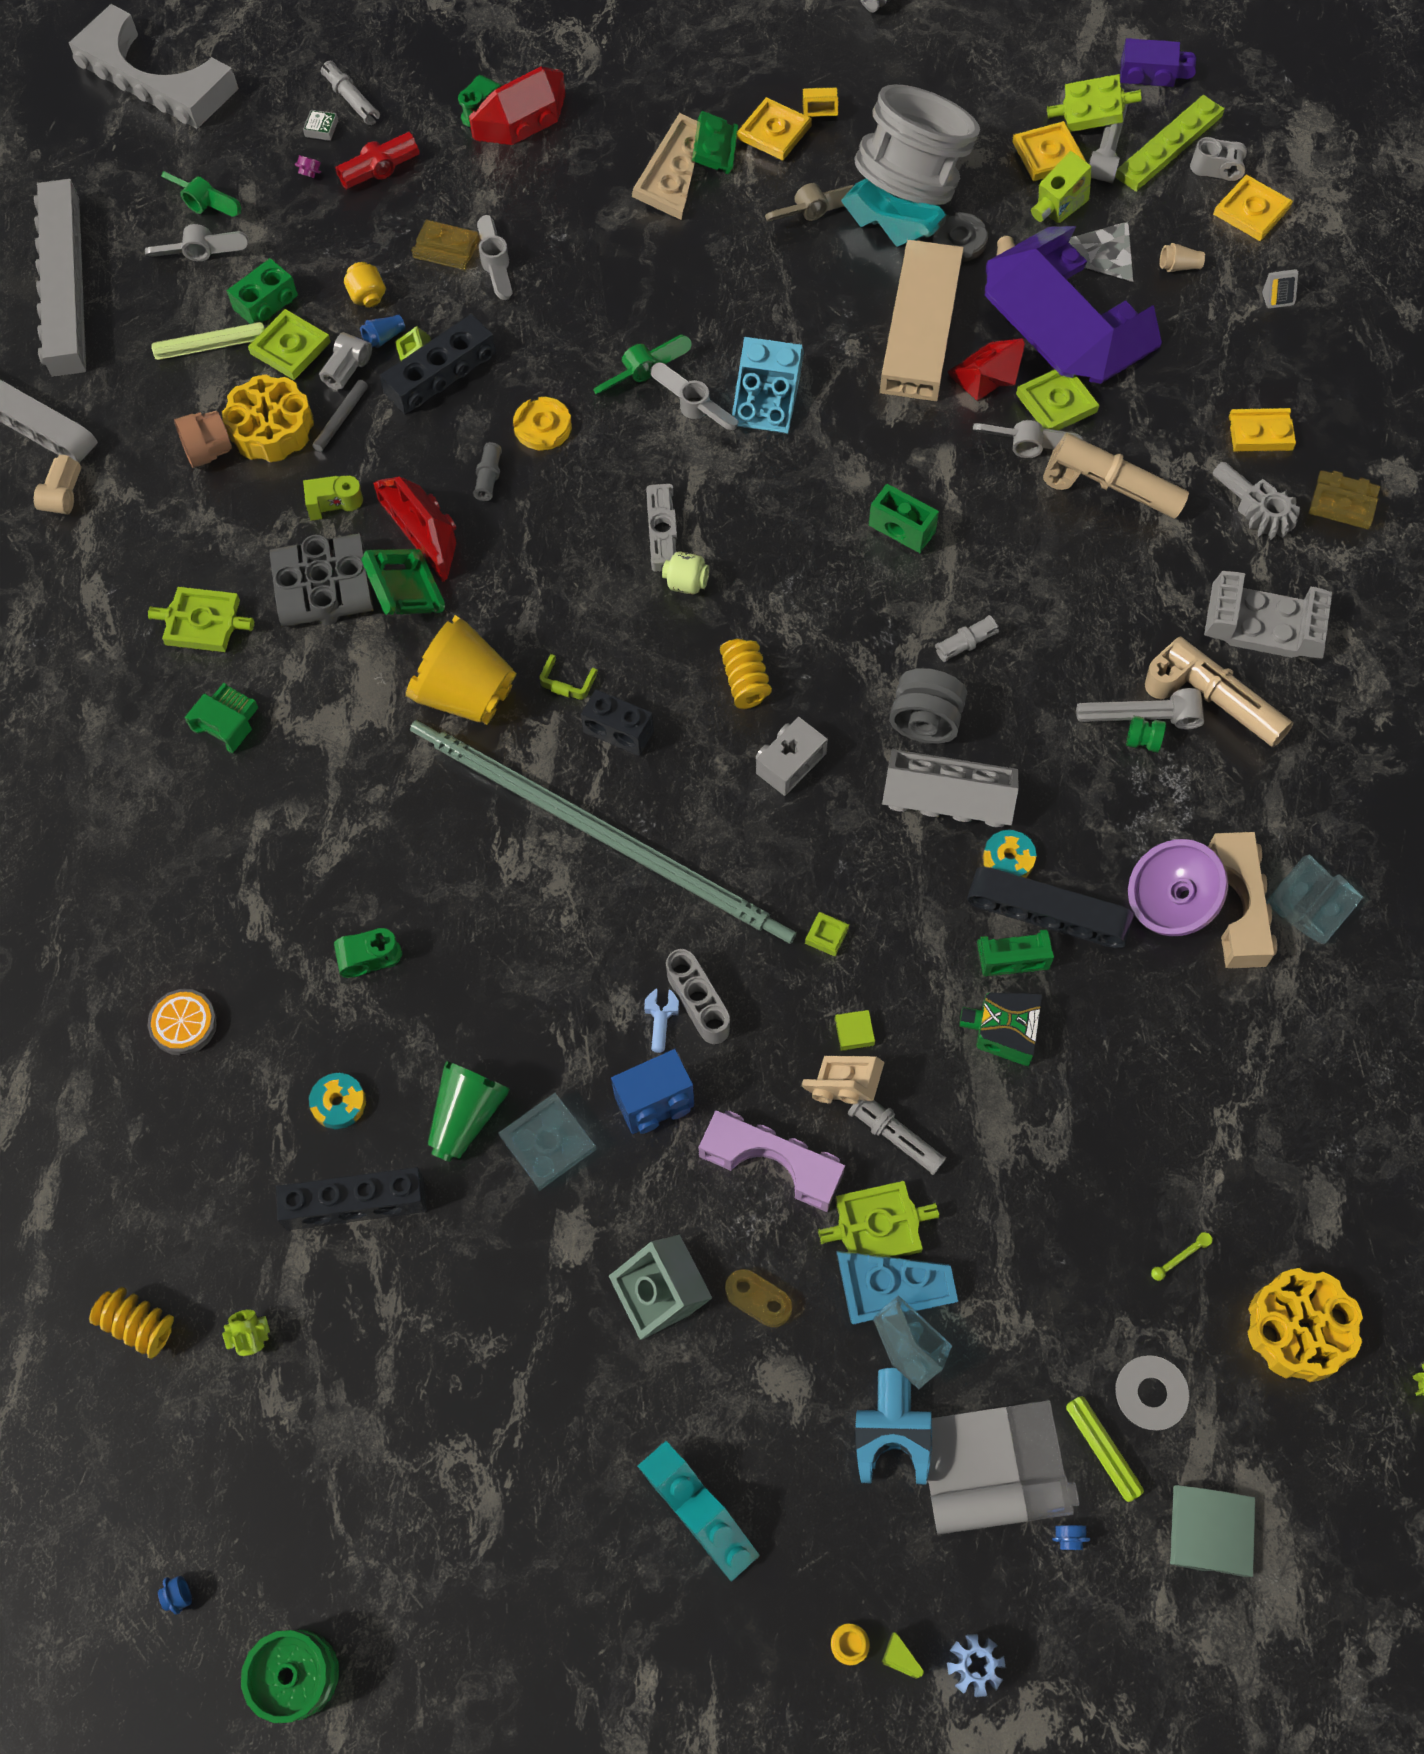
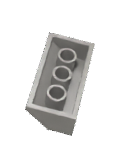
[882,749,1019,827]

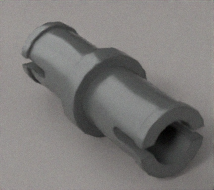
[473,442,502,501]

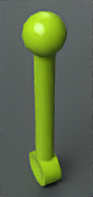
[1151,1232,1212,1281]

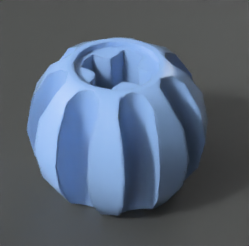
[947,1634,1006,1697]

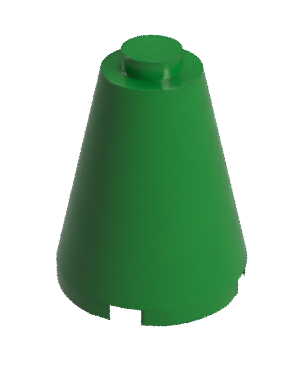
[428,1061,510,1162]

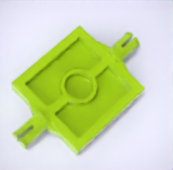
[1047,74,1142,132]
[148,587,254,652]
[818,1181,939,1258]

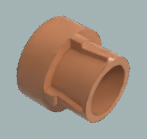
[174,411,232,468]

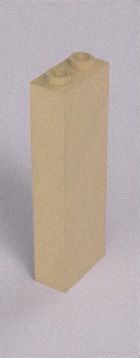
[880,240,964,401]

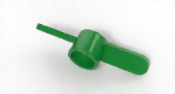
[161,171,241,217]
[593,335,691,395]

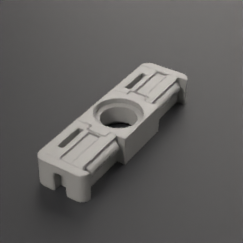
[646,484,677,572]

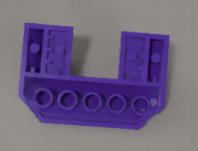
[985,226,1162,384]

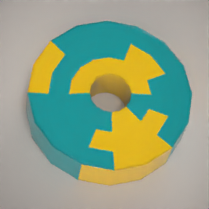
[983,830,1037,878]
[309,1073,366,1129]

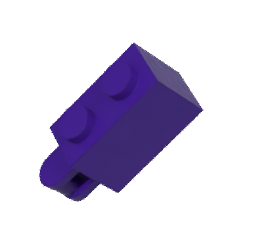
[1120,38,1196,87]

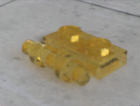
[1309,470,1380,529]

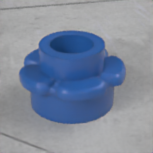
[1052,1525,1090,1550]
[158,1576,192,1615]

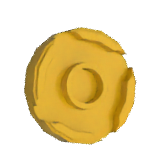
[513,397,572,451]

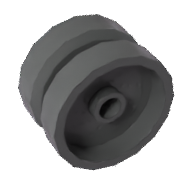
[889,669,967,744]

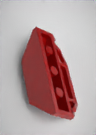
[469,66,566,145]
[373,476,456,582]

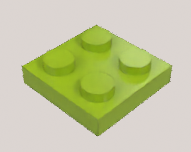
[248,309,331,380]
[1016,370,1099,431]

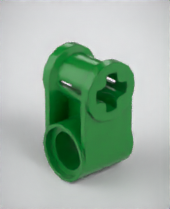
[458,75,503,127]
[334,928,402,978]

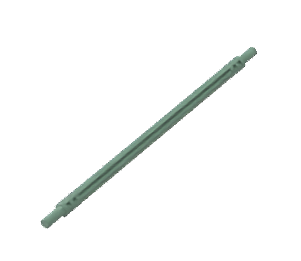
[410,720,797,944]

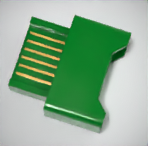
[184,683,258,753]

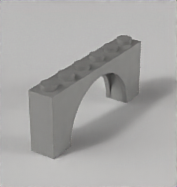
[69,4,238,129]

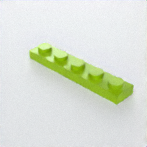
[1115,95,1225,192]

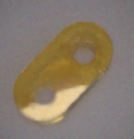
[725,1269,792,1327]

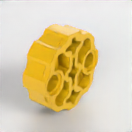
[222,374,314,462]
[1247,1268,1363,1382]

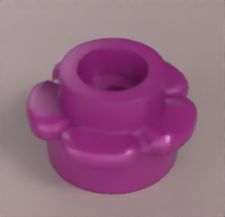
[295,155,322,178]

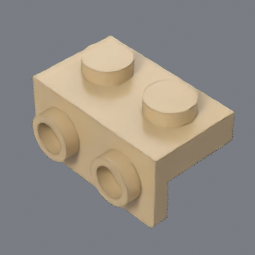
[802,1056,884,1104]

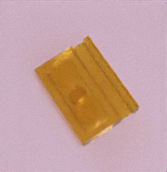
[412,220,479,270]

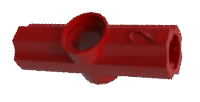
[335,132,420,189]

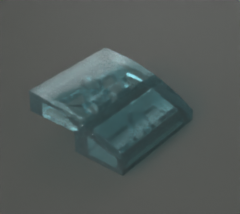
[1266,854,1363,944]

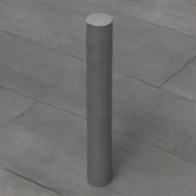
[312,380,368,452]

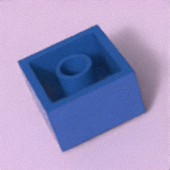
[611,1049,694,1134]

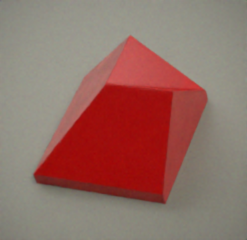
[947,338,1025,401]

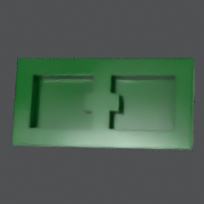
[977,930,1054,977]

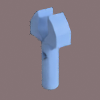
[644,989,679,1053]

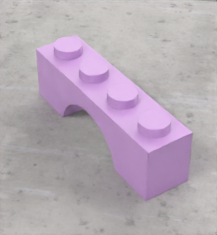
[698,1111,845,1212]

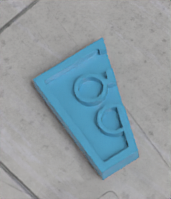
[836,1251,958,1324]

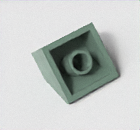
[609,1235,712,1340]

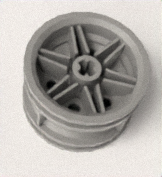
[854,84,980,205]

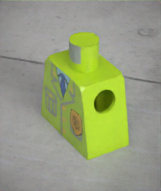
[1031,151,1092,223]

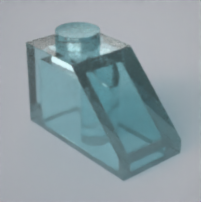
[873,1295,952,1389]

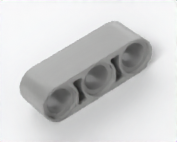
[666,949,730,1044]

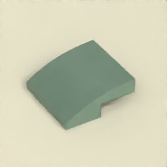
[1170,1485,1255,1577]

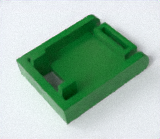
[361,549,445,615]

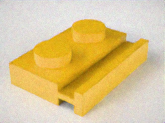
[1229,408,1296,451]

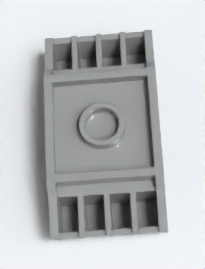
[1204,571,1332,658]

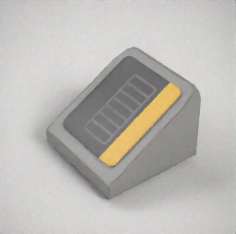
[1262,269,1298,308]

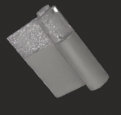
[928,1400,1079,1535]

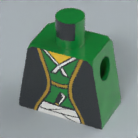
[959,993,1042,1066]

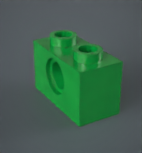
[869,484,939,553]

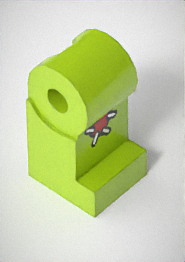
[303,476,363,521]

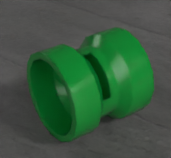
[1126,715,1166,752]

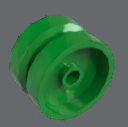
[241,1629,339,1723]

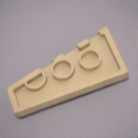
[632,113,698,220]

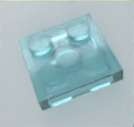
[499,1093,596,1191]

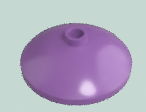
[1128,839,1228,936]

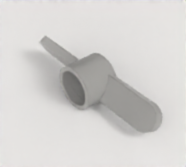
[477,215,512,300]
[145,224,249,261]
[651,363,738,430]
[973,420,1083,458]

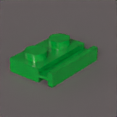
[692,111,738,174]

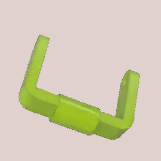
[540,654,598,700]

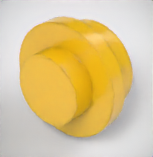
[831,1624,870,1665]

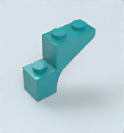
[841,179,946,247]
[638,1441,760,1582]

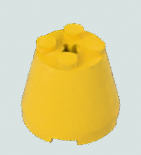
[406,615,517,725]

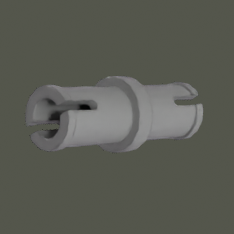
[935,615,999,662]

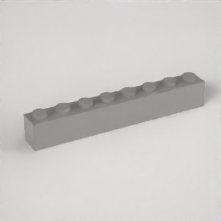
[34,179,86,377]

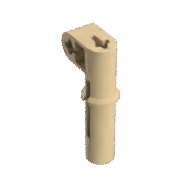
[1043,433,1189,519]
[1145,636,1294,747]

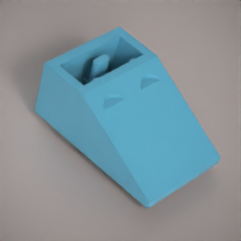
[732,337,804,434]

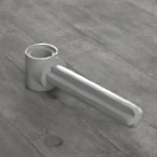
[1089,104,1128,183]
[1076,688,1204,729]

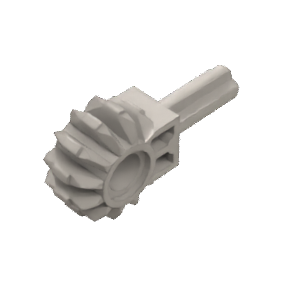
[1213,462,1300,540]

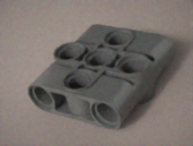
[270,533,374,627]

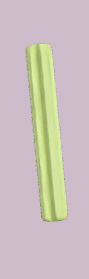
[152,322,265,360]

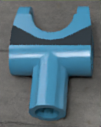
[855,1368,932,1484]

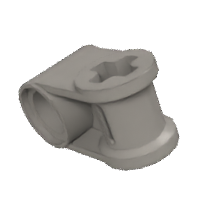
[1190,137,1247,181]

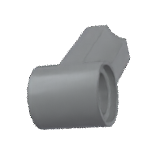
[319,332,372,391]

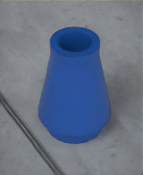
[360,315,405,348]

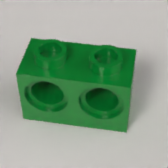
[226,258,298,324]

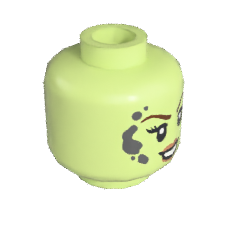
[662,551,709,595]

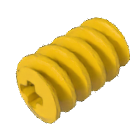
[720,639,772,709]
[89,1287,174,1359]

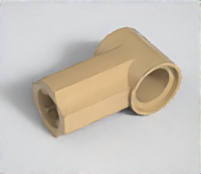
[34,454,81,514]

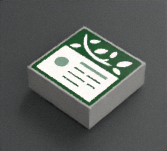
[303,110,338,141]

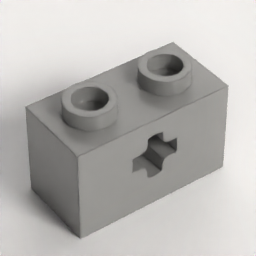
[756,717,828,796]

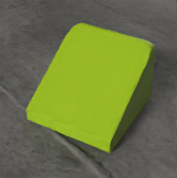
[395,326,431,360]
[882,1632,923,1679]

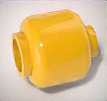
[344,262,386,308]

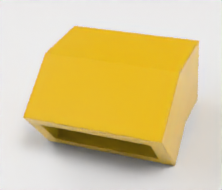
[803,88,838,116]

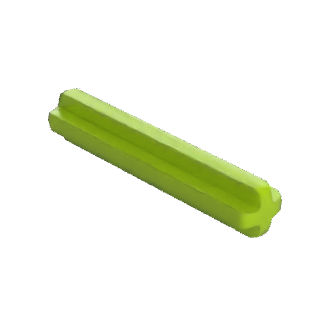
[1066,1396,1144,1502]

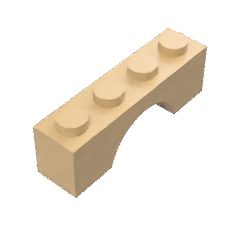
[1208,832,1277,968]

